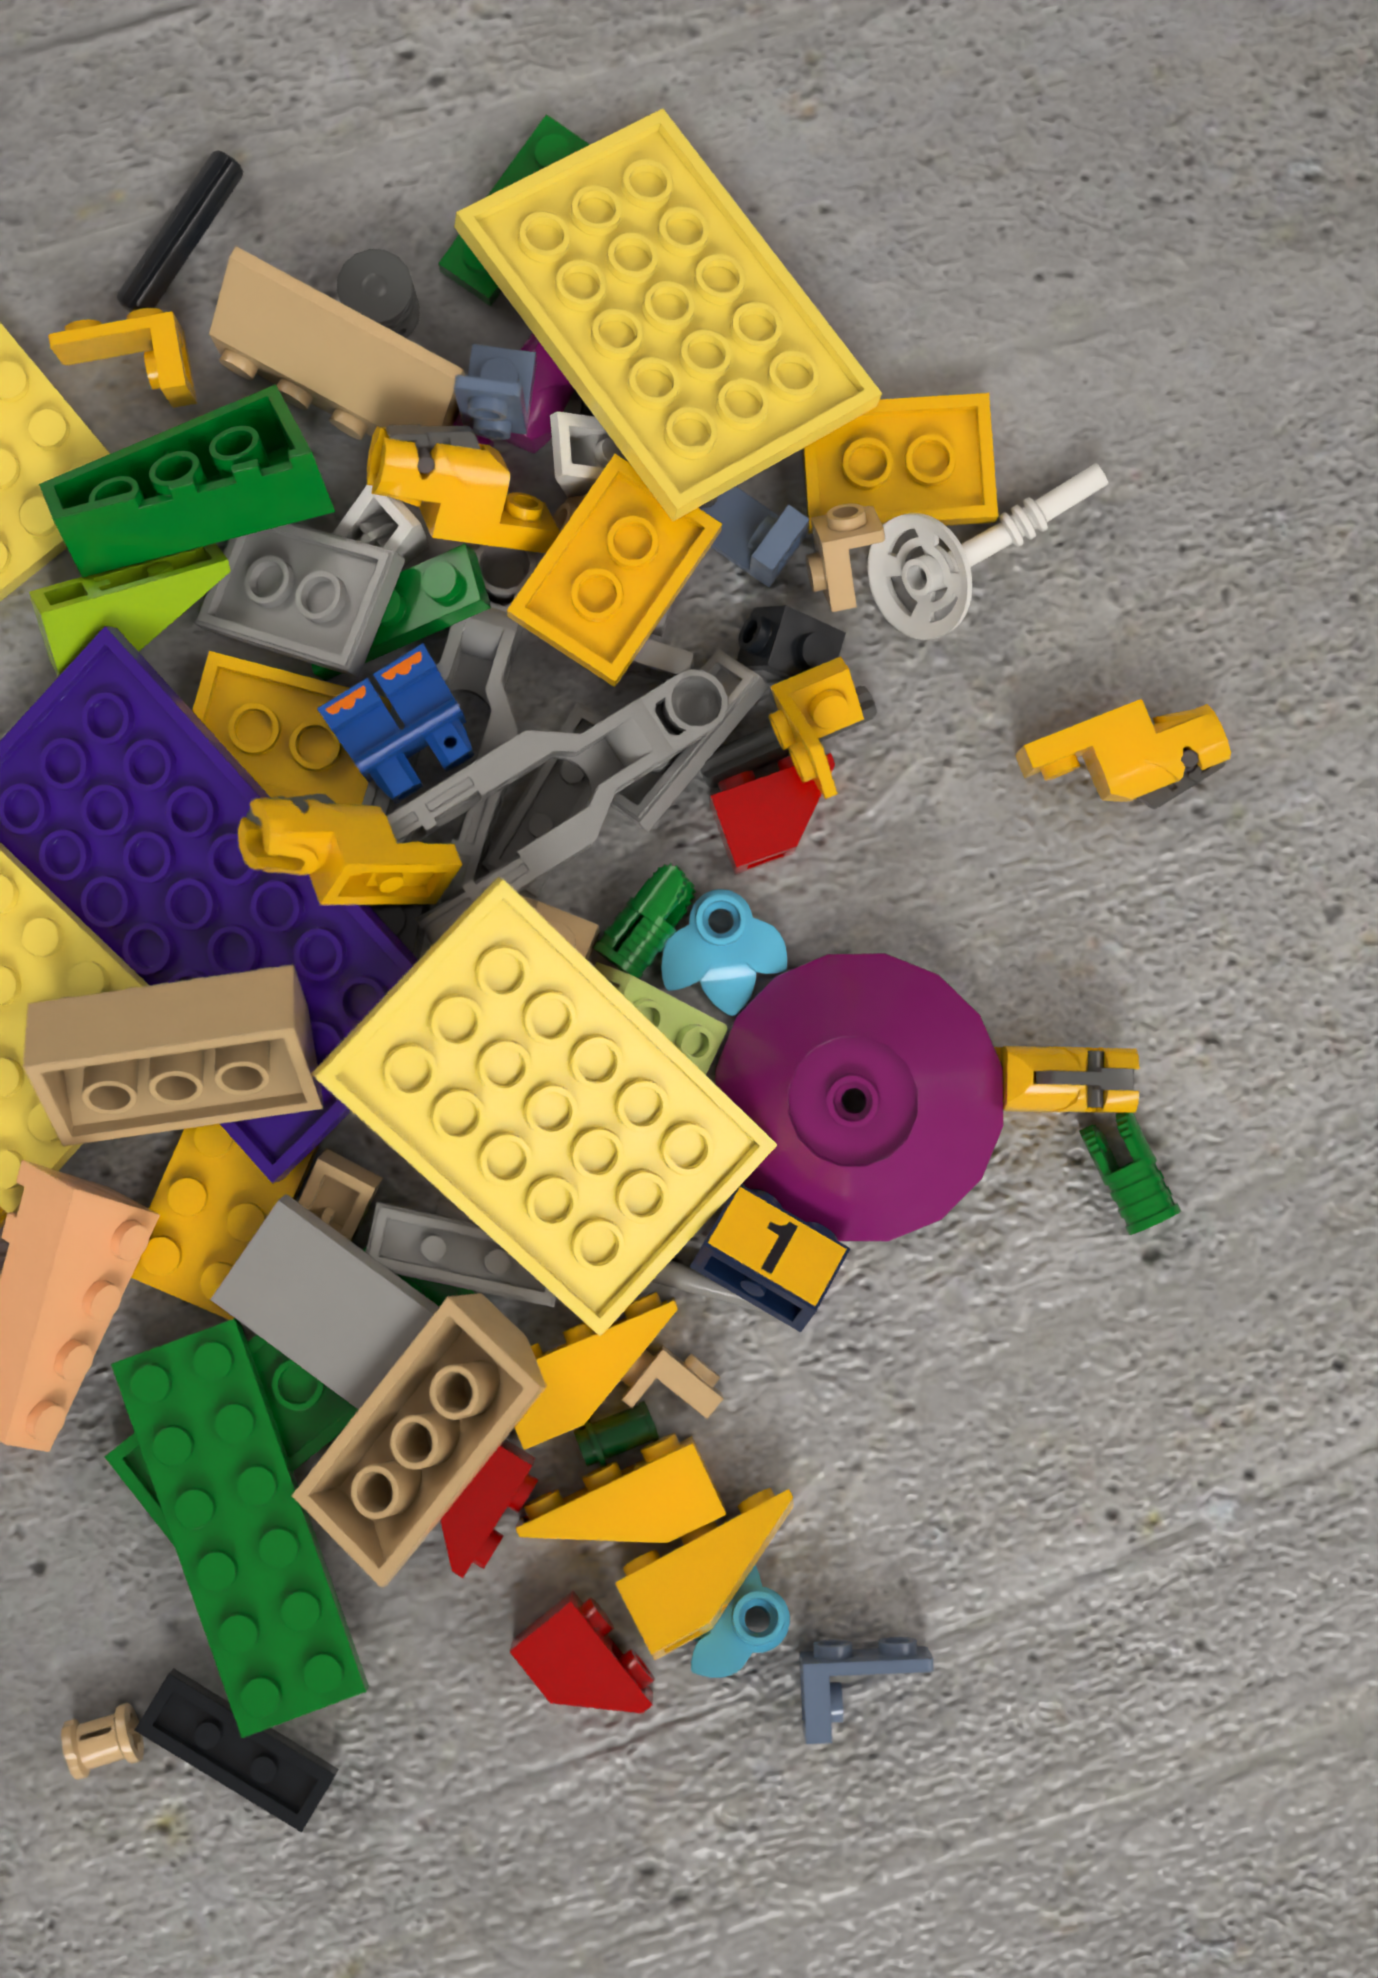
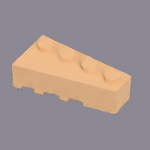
[0,1160,160,1452]

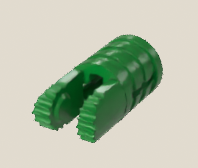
[592,863,696,979]
[1079,1113,1181,1235]

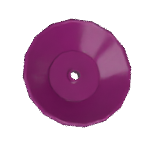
[715,953,1004,1242]

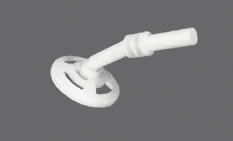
[868,463,1108,640]

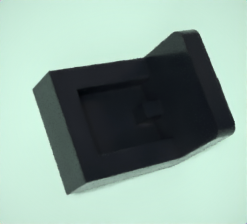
[736,605,846,680]

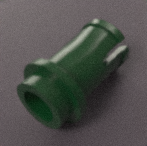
[573,1401,659,1468]

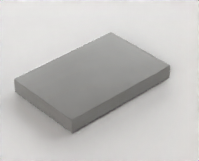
[194,523,405,678]
[210,1194,439,1410]

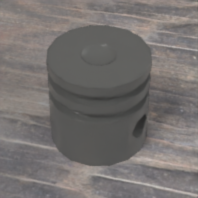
[337,249,420,338]

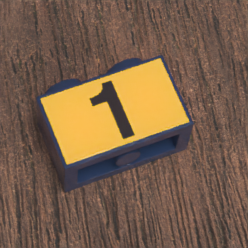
[690,1184,851,1333]

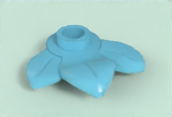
[661,889,787,1016]
[691,1565,790,1678]

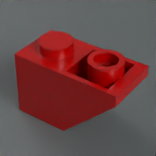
[709,753,835,875]
[440,1439,538,1578]
[509,1590,655,1714]

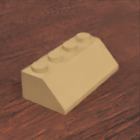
[209,246,465,440]
[23,965,323,1146]
[292,1293,547,1588]

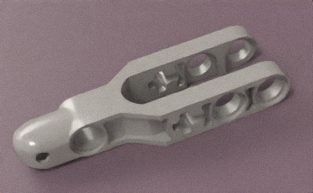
[362,545,537,906]
[386,669,728,945]

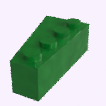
[39,384,335,578]

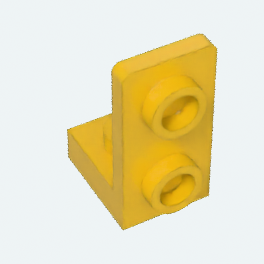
[48,308,197,408]
[769,656,864,799]

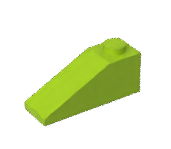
[29,543,231,677]

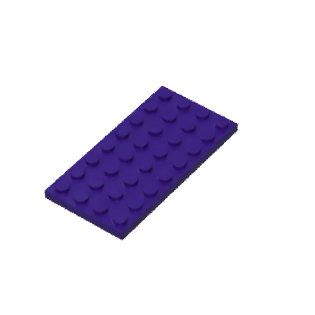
[0,626,418,1183]

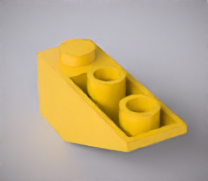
[514,1292,678,1450]
[515,1433,726,1543]
[615,1488,794,1660]

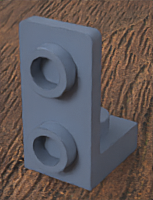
[454,344,537,440]
[701,486,810,588]
[799,1637,934,1744]

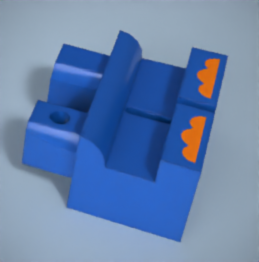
[317,643,475,804]

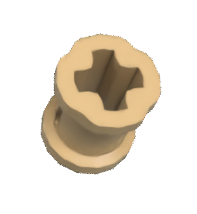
[61,1703,144,1780]

